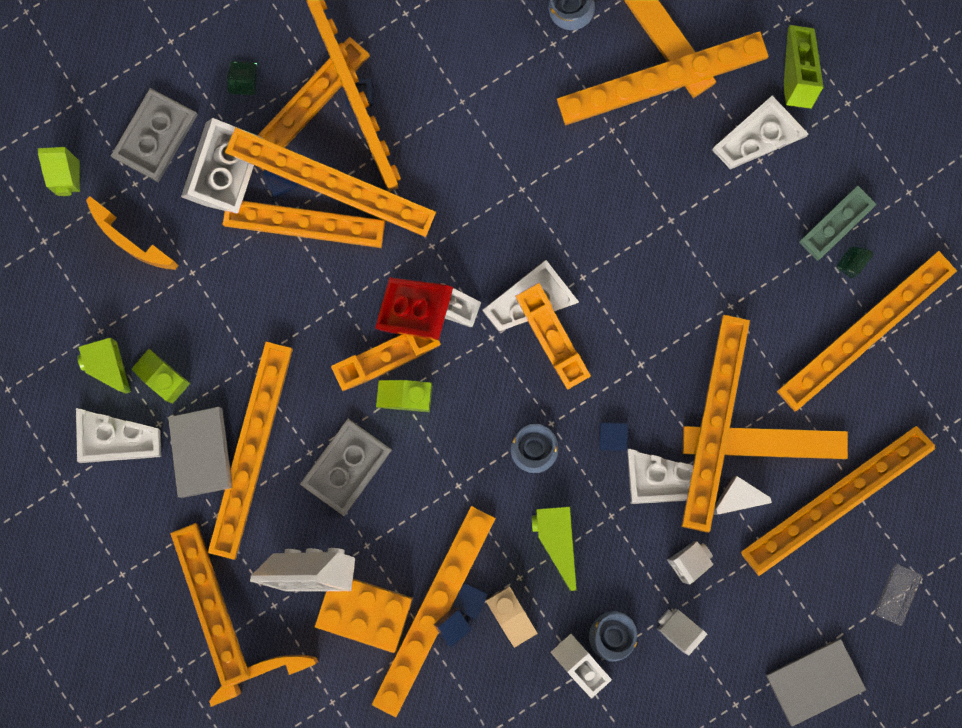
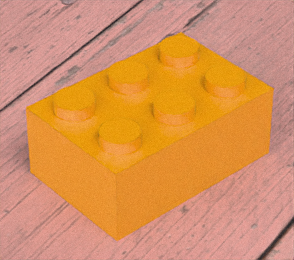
[315,579,413,653]

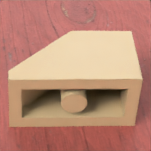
[486,586,538,648]

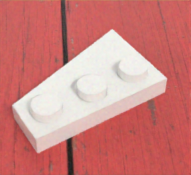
[712,96,808,169]
[482,260,579,331]
[76,408,161,463]
[627,449,693,504]

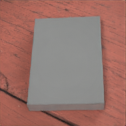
[111,88,198,183]
[168,407,232,498]
[300,418,392,516]
[766,639,866,726]

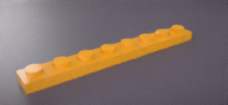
[306,0,401,192]
[557,31,768,125]
[225,127,436,237]
[777,251,957,412]
[681,315,750,533]
[208,342,293,560]
[741,426,935,576]
[372,506,496,717]

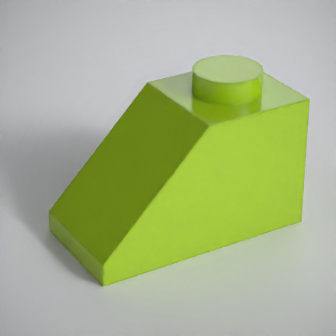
[38,147,80,196]
[77,338,131,394]
[132,349,190,404]
[376,380,432,413]

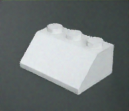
[181,118,263,213]
[250,548,355,591]

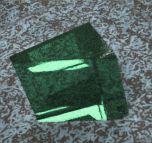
[227,61,257,95]
[837,247,873,279]

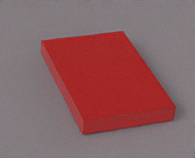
[375,277,453,340]

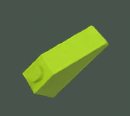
[784,25,823,109]
[531,507,576,591]

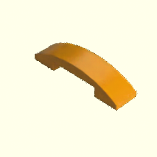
[86,196,179,270]
[515,282,591,390]
[331,335,441,391]
[209,655,318,707]

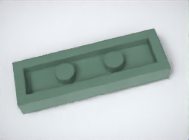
[799,186,877,261]

